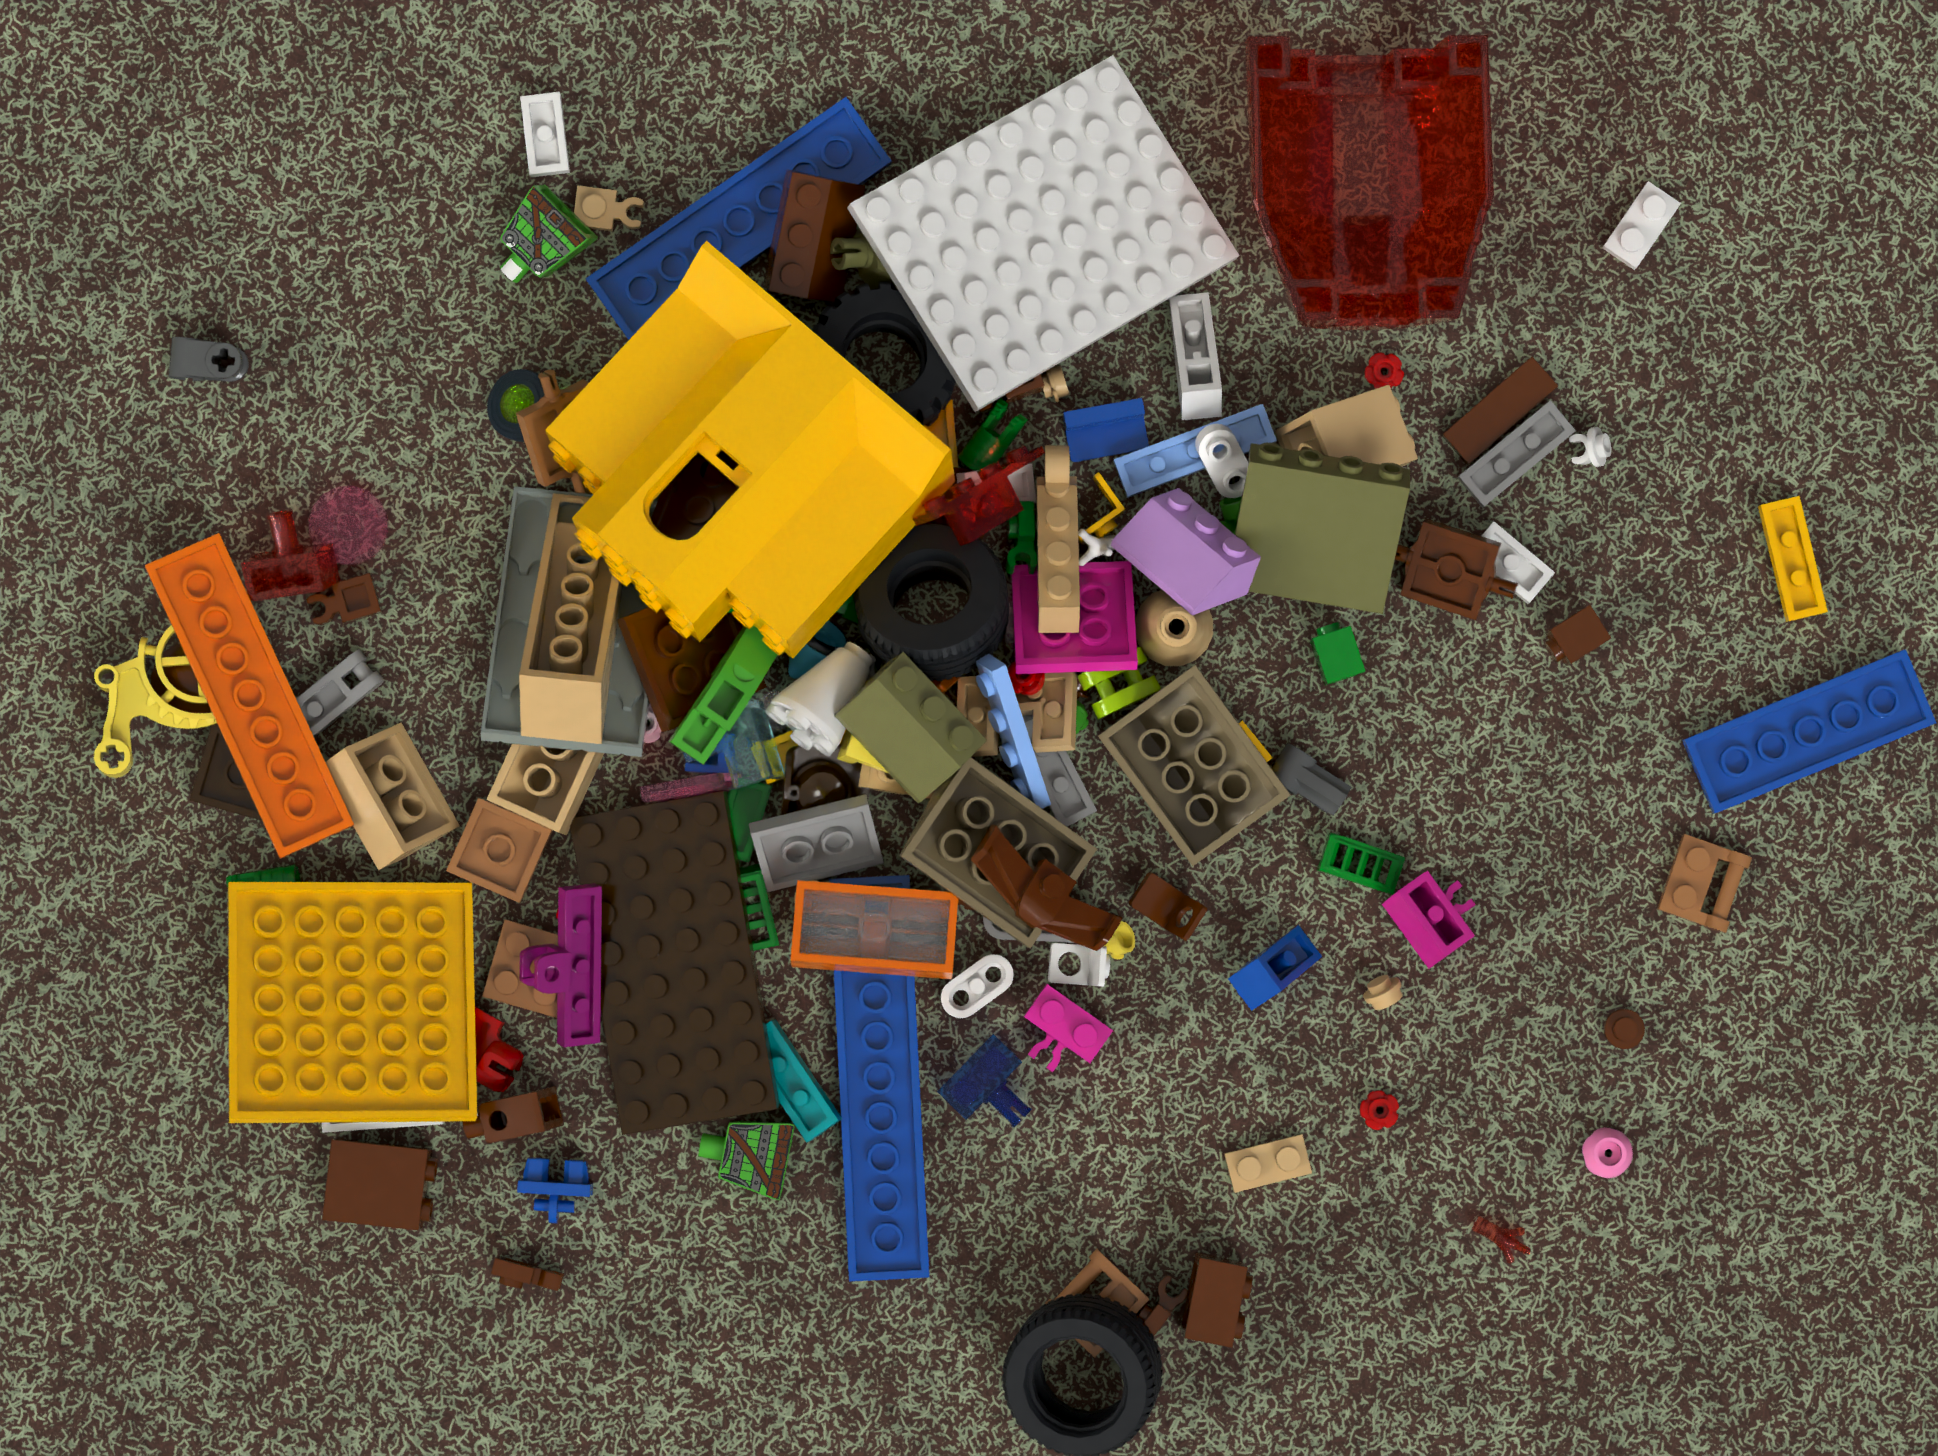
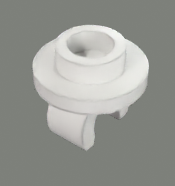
[1569,427,1611,467]

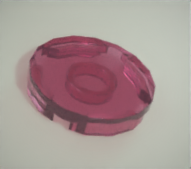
[308,486,389,565]

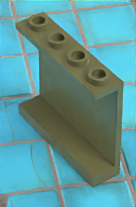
[1235,443,1410,614]

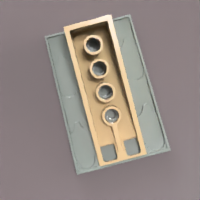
[481,486,658,757]

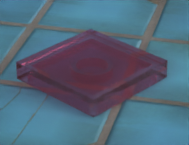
[640,773,741,803]

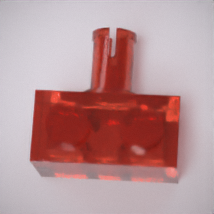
[241,510,340,601]

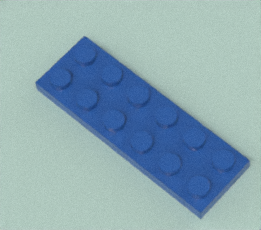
[1682,649,1936,814]

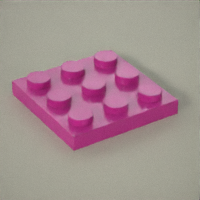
[1011,561,1138,674]

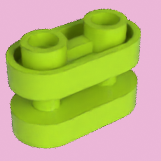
[1077,646,1161,720]

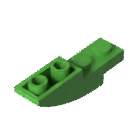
[668,625,777,765]

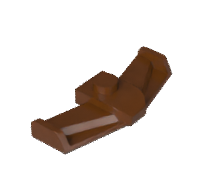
[971,825,1122,951]

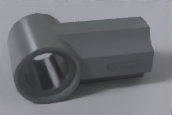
[1271,743,1352,816]

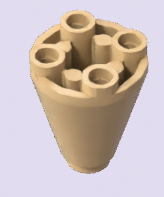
[1135,590,1213,666]

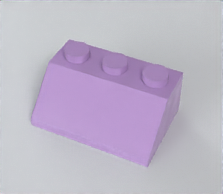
[1111,488,1261,615]

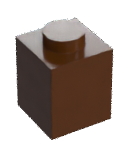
[1544,605,1612,666]

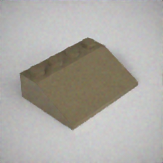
[1098,665,1291,866]
[899,758,1097,949]

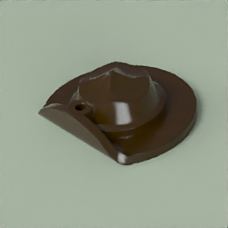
[781,744,870,815]

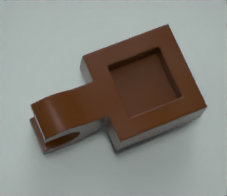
[1136,1274,1189,1336]

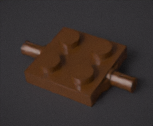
[1395,518,1518,620]

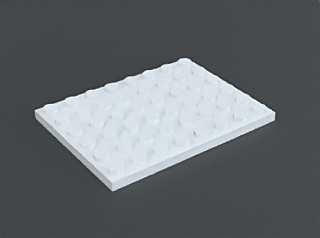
[847,55,1240,412]

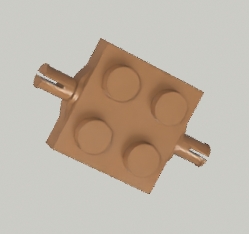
[516,370,591,494]

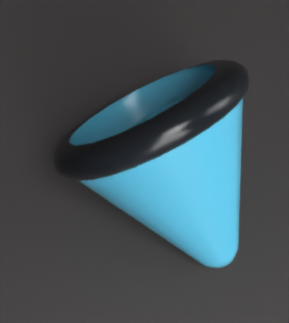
[788,620,849,679]

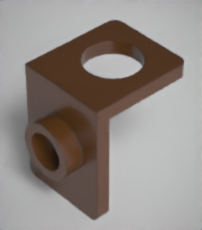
[1129,872,1207,941]

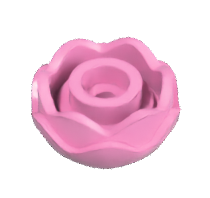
[1582,1127,1633,1178]

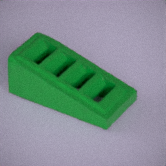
[1317,832,1405,895]
[740,863,780,951]

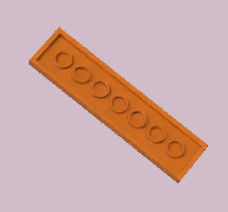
[145,533,354,859]

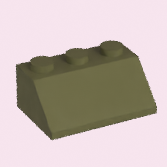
[834,652,987,804]

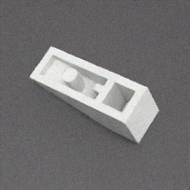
[1169,292,1222,420]

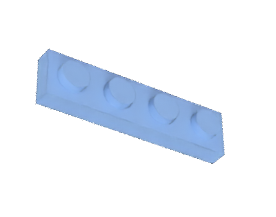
[1113,404,1277,498]
[976,654,1051,809]

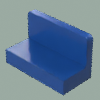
[1063,398,1149,463]

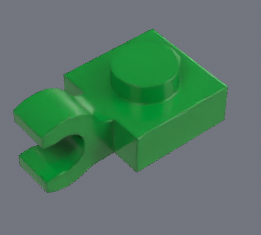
[1005,501,1037,574]

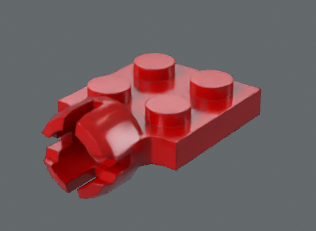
[475,1006,524,1092]

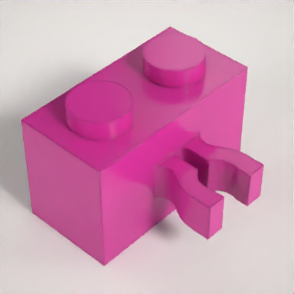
[1382,870,1476,969]
[1024,984,1113,1072]

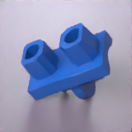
[517,1157,593,1224]

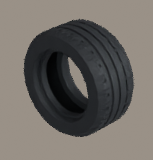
[1002,1293,1163,1456]

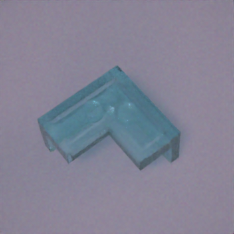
[676,700,784,789]

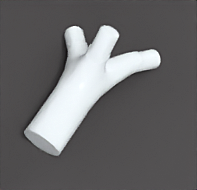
[1078,529,1115,566]

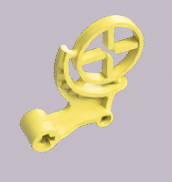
[94,625,217,778]

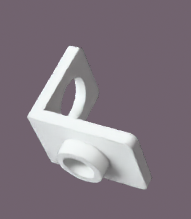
[1048,943,1110,987]

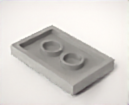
[749,794,884,892]

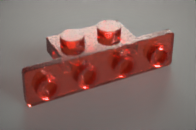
[913,445,1045,546]

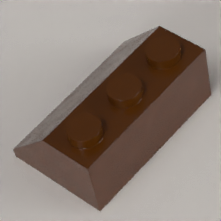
[763,169,865,302]

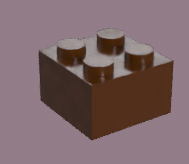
[1180,1252,1253,1348]

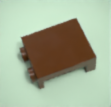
[322,1138,438,1231]

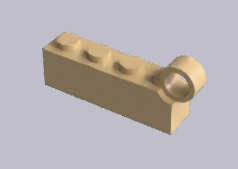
[1036,445,1080,633]

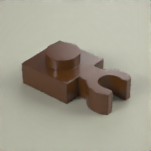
[306,573,383,625]
[491,1256,564,1291]

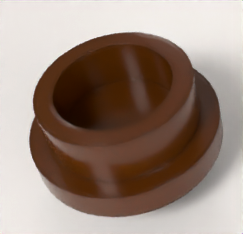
[1604,1009,1645,1049]

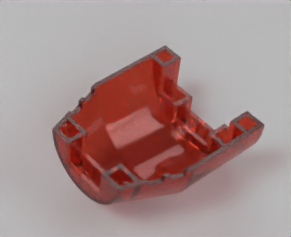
[1245,35,1494,330]

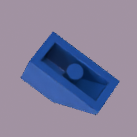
[1228,925,1322,1011]

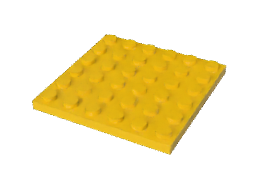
[228,882,477,1123]

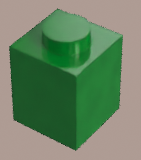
[1310,622,1366,686]

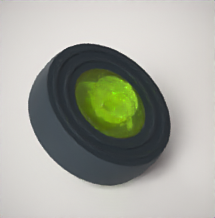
[487,369,544,442]

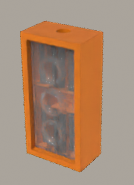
[790,880,958,979]

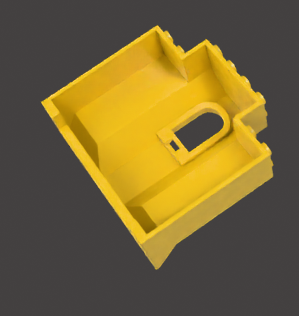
[545,241,955,659]

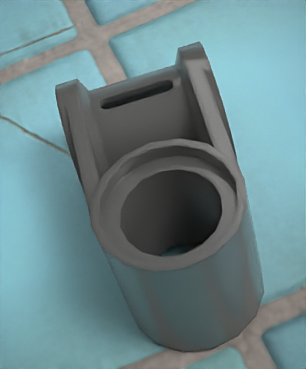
[168,337,249,382]

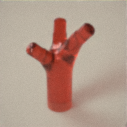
[1471,1216,1531,1263]

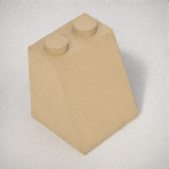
[1275,385,1418,467]

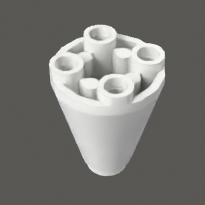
[765,642,873,756]

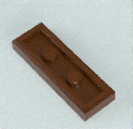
[1441,356,1558,465]

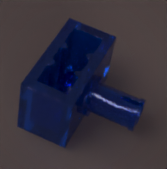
[937,1033,1032,1128]

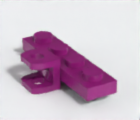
[519,883,602,1047]

